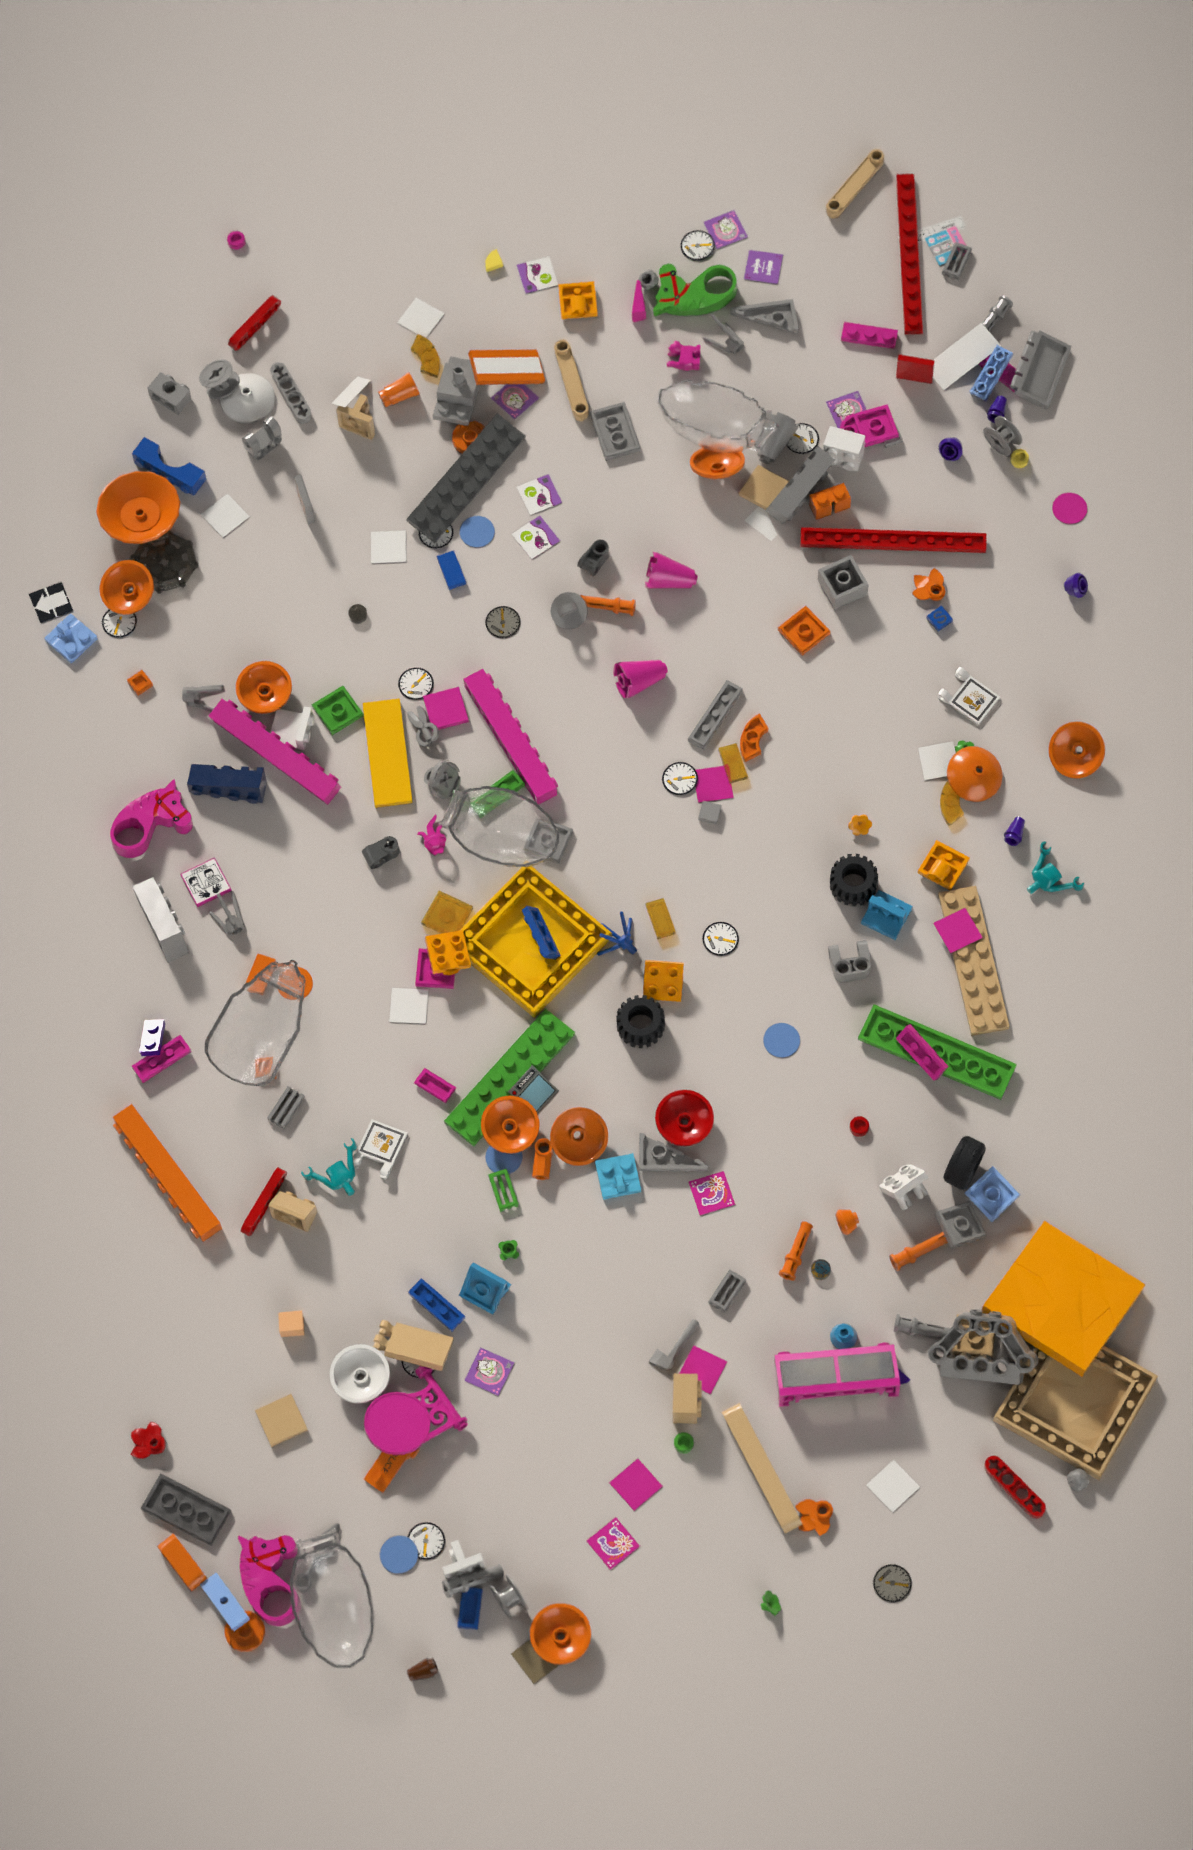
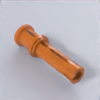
[580,595,636,616]
[778,1221,813,1281]
[889,1232,948,1271]

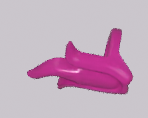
[417,814,446,856]

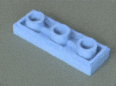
[970,345,1014,401]
[200,1572,250,1631]

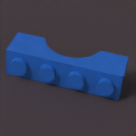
[132,437,206,496]

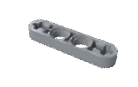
[270,362,312,424]

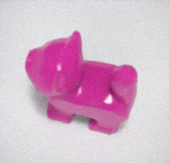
[666,341,701,371]

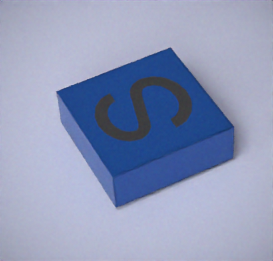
[926,606,953,632]

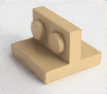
[336,394,375,440]

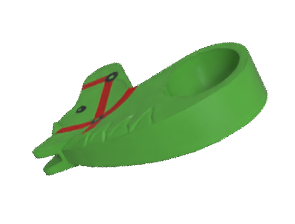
[653,263,737,316]

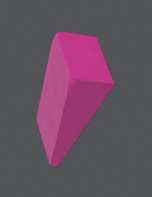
[632,280,646,322]

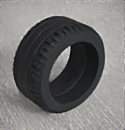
[943,1136,986,1190]

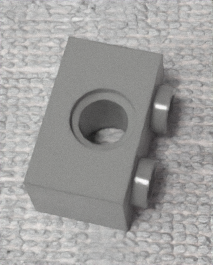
[147,372,191,415]

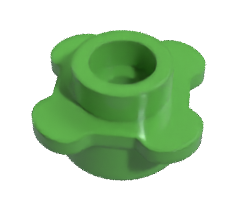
[498,1240,519,1261]

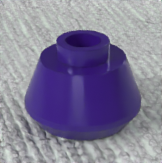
[938,437,963,461]
[1064,573,1088,598]

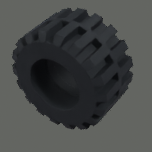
[830,854,878,906]
[616,995,665,1048]

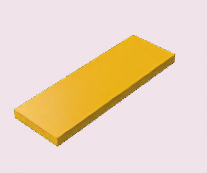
[363,698,413,808]

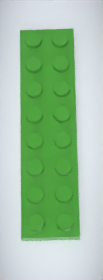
[858,1004,1017,1100]
[444,1009,575,1147]

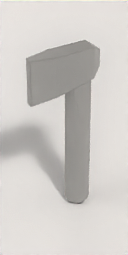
[649,1319,699,1371]

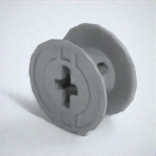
[199,360,240,399]
[983,416,1023,456]
[490,1575,529,1621]

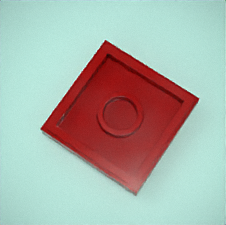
[896,354,935,384]

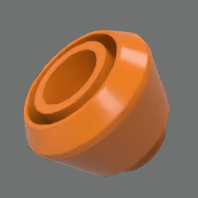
[835,1210,859,1235]

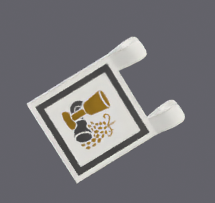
[938,667,1000,725]
[353,1119,408,1180]

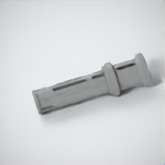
[982,295,1013,332]
[893,1314,951,1339]
[442,1564,504,1598]

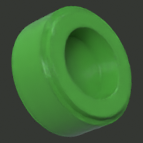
[674,1432,694,1454]

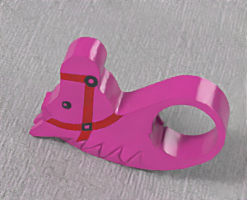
[110,779,193,858]
[238,1535,299,1627]

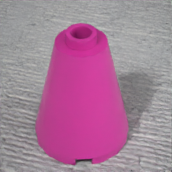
[645,552,698,589]
[613,660,668,698]

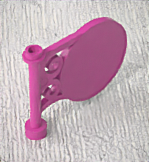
[364,1366,468,1455]

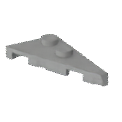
[730,299,799,333]
[639,1133,708,1172]

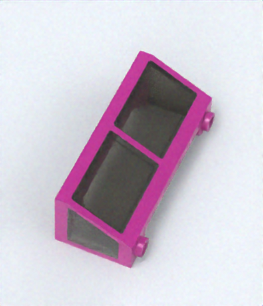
[774,1342,900,1407]

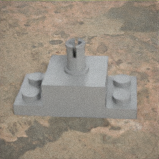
[433,356,480,426]

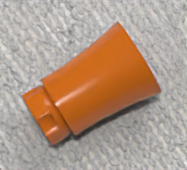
[378,372,420,407]

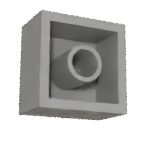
[818,555,869,609]

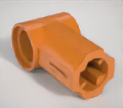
[532,1138,553,1180]

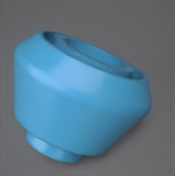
[830,1323,857,1349]

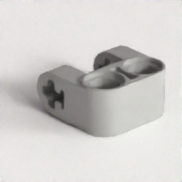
[242,416,282,460]
[828,940,871,982]

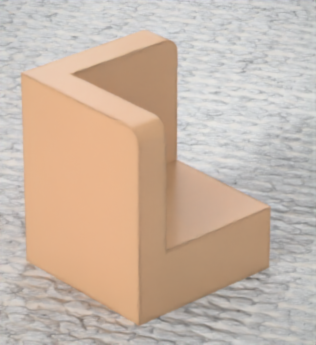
[278,1311,305,1337]

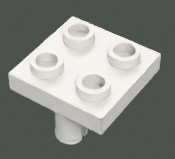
[879,1164,929,1210]

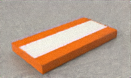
[468,349,545,385]

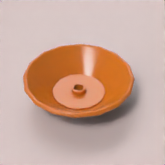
[96,471,181,544]

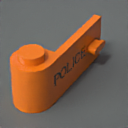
[364,1448,420,1493]

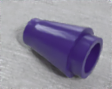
[987,396,1007,423]
[1004,817,1025,846]

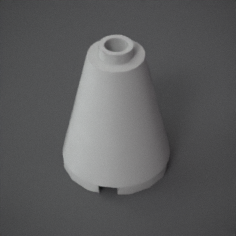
[757,410,799,464]

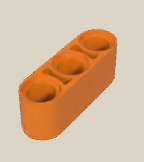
[157,1534,207,1592]

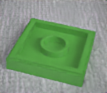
[312,686,364,735]

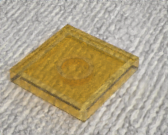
[421,891,473,934]

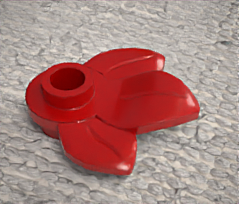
[130,1422,166,1459]

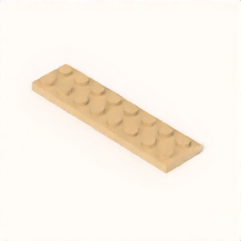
[938,886,1010,1036]

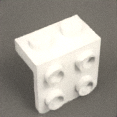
[270,706,315,751]

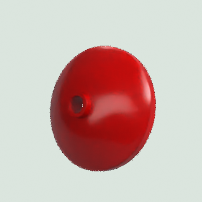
[655,1090,714,1146]

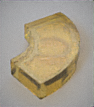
[411,334,440,378]
[940,781,964,826]

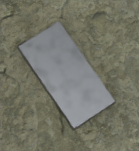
[141,1473,231,1546]

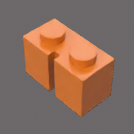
[809,483,851,520]

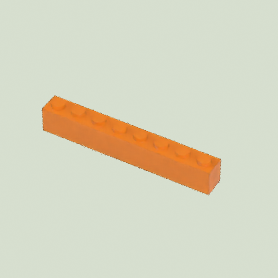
[113,1104,222,1242]

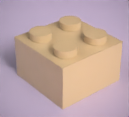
[673,1374,702,1424]

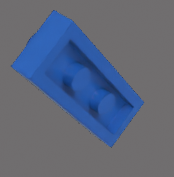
[522,906,561,960]
[408,1278,465,1332]

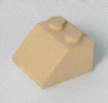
[269,1191,317,1232]

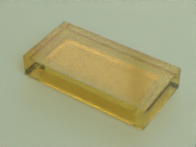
[718,743,748,784]
[645,898,675,940]

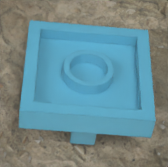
[595,1153,641,1200]

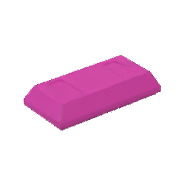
[414,1068,456,1103]

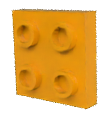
[558,281,597,319]
[918,840,970,890]
[425,930,471,975]
[643,960,684,1002]

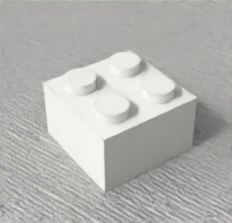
[823,426,865,472]

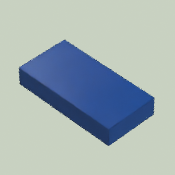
[437,550,466,590]
[457,1587,483,1630]

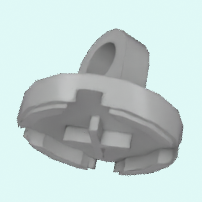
[550,592,588,629]
[424,761,461,799]

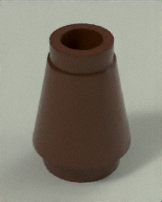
[407,1658,439,1681]

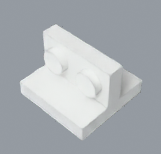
[442,1540,485,1581]

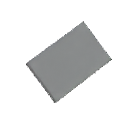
[590,402,641,461]

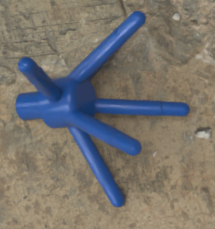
[597,911,638,956]

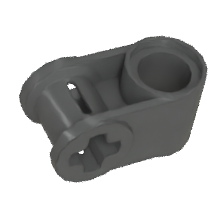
[577,539,609,576]
[362,836,400,869]

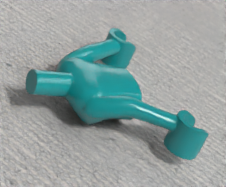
[1027,841,1084,894]
[301,1138,357,1196]

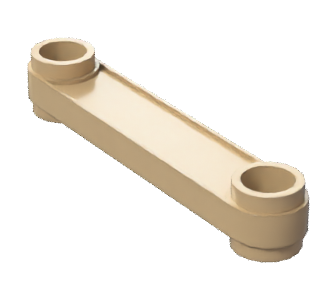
[826,149,884,219]
[554,340,589,421]

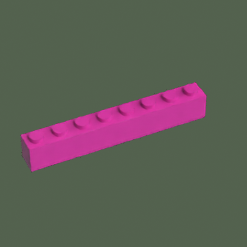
[463,669,558,805]
[209,699,341,805]

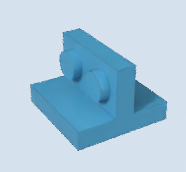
[861,890,913,940]
[459,1262,511,1315]

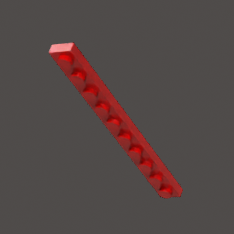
[896,174,923,335]
[800,527,987,553]

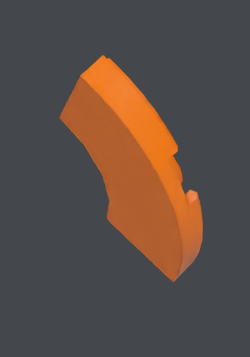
[740,713,769,762]

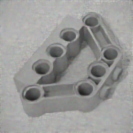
[928,1309,1038,1385]

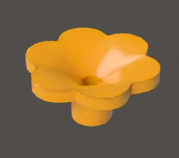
[848,814,872,836]

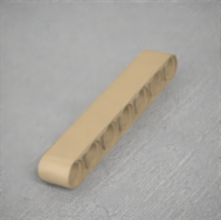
[722,1403,802,1533]

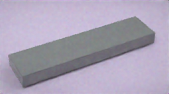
[688,680,743,750]

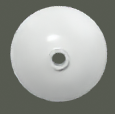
[220,374,275,423]
[330,1344,390,1404]

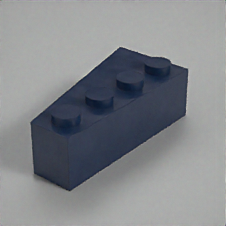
[187,764,267,804]

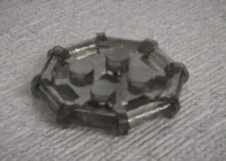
[129,530,199,594]

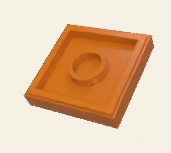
[778,606,831,656]

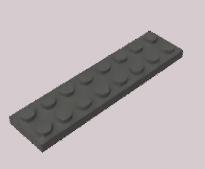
[406,413,526,543]

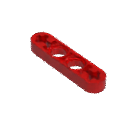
[228,295,281,351]
[240,1167,287,1237]
[984,1455,1046,1519]

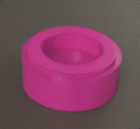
[227,231,245,250]

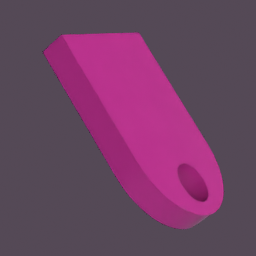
[840,404,899,447]

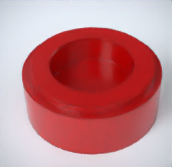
[850,1116,869,1137]

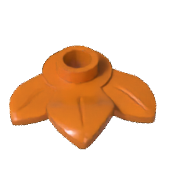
[912,568,945,601]
[795,1499,833,1536]

